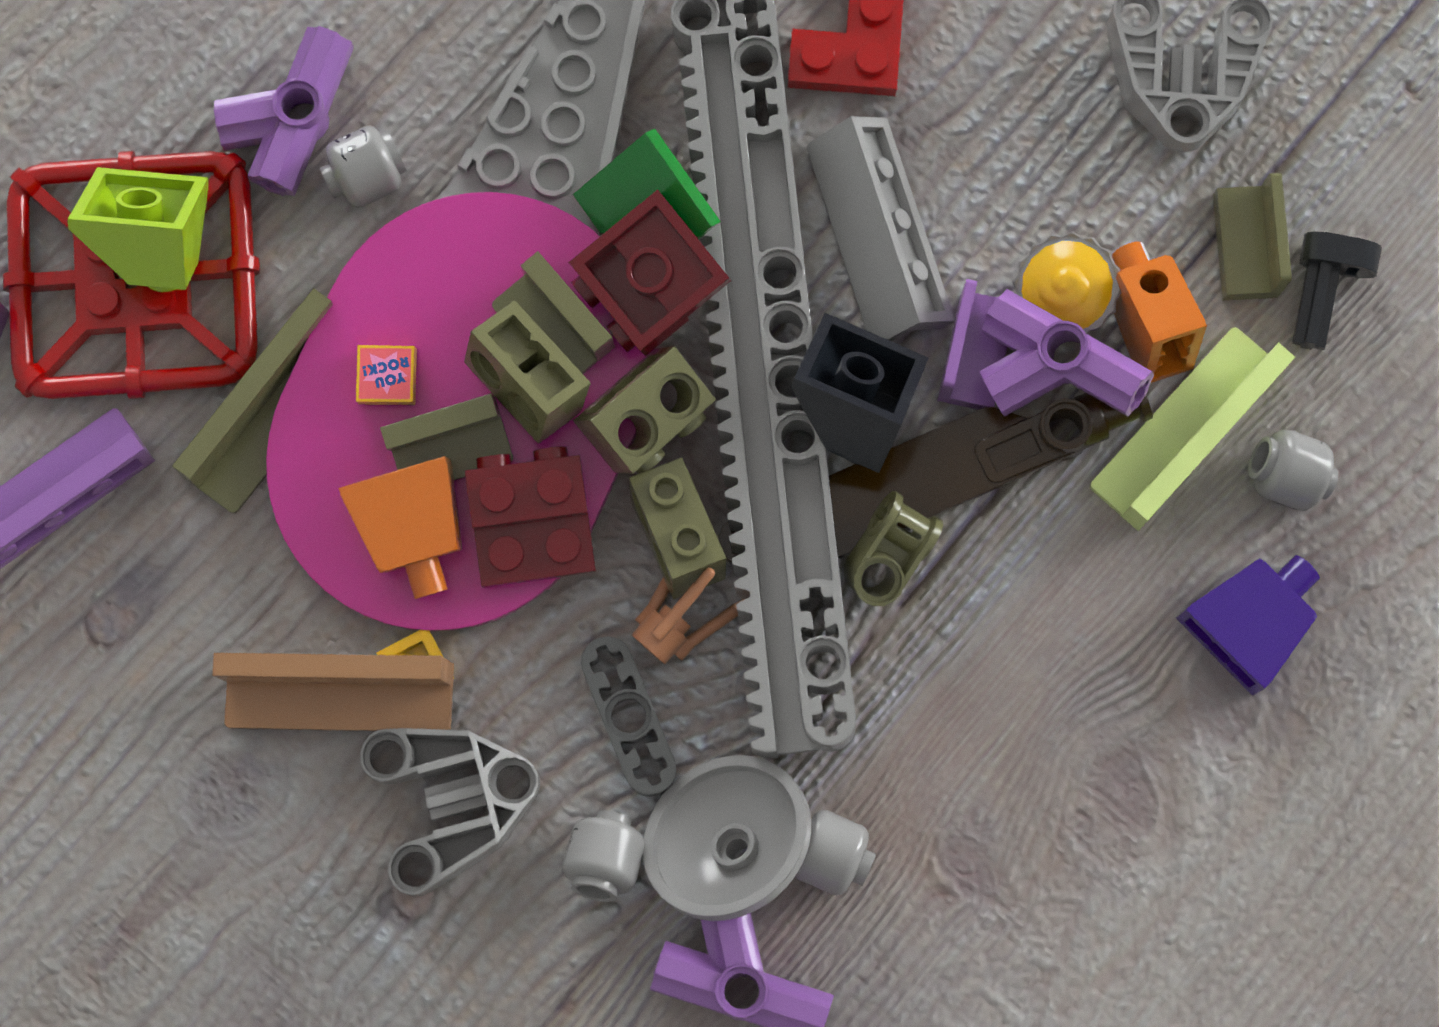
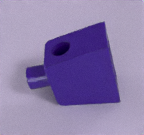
[1176,555,1320,696]

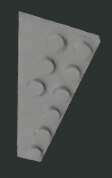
[438,0,646,235]

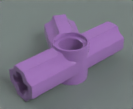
[213,26,354,197]
[979,289,1154,417]
[650,913,834,1027]

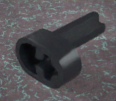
[1292,231,1382,350]

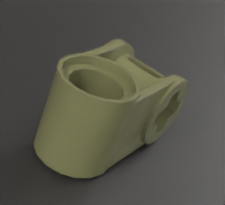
[844,491,943,606]

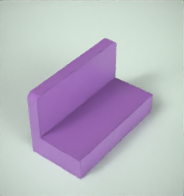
[937,279,1007,410]

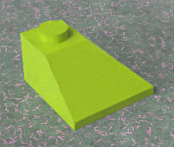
[68,167,209,292]

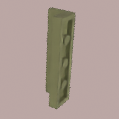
[172,288,333,514]

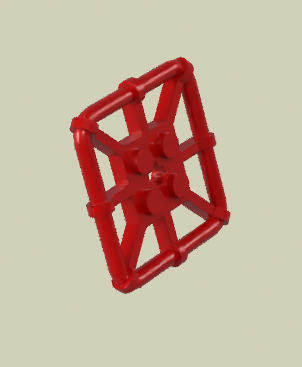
[3,151,260,399]

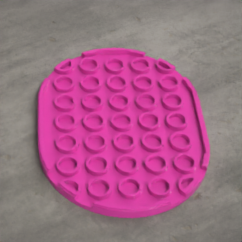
[266,192,653,632]

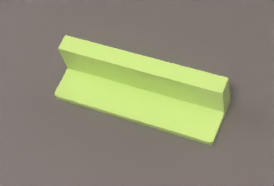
[1090,327,1295,531]

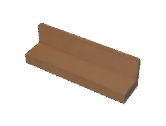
[212,653,454,731]

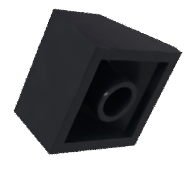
[791,313,929,473]

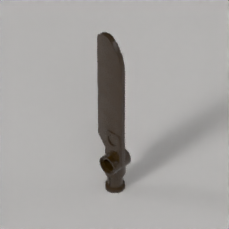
[719,393,1153,564]

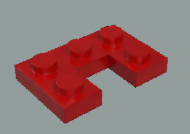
[787,0,904,97]

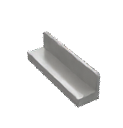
[807,116,955,341]

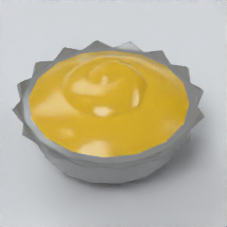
[1012,231,1121,335]

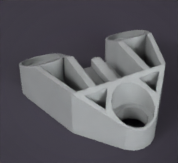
[1107,0,1273,152]
[360,728,540,897]

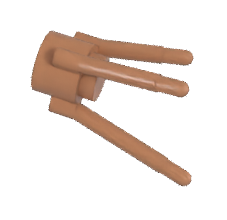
[631,568,745,665]

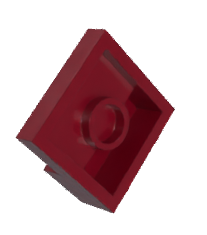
[569,189,731,356]
[465,446,596,588]

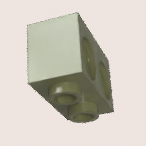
[464,300,591,444]
[573,346,716,474]
[629,457,726,600]

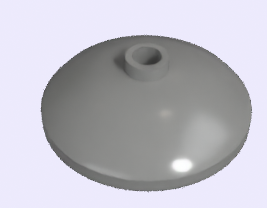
[643,755,811,921]

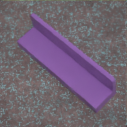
[0,408,155,569]

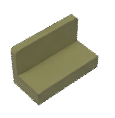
[1213,173,1292,301]
[492,251,615,374]
[380,393,513,480]

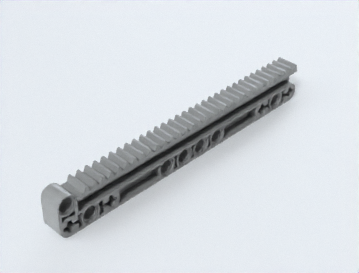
[670,0,856,759]

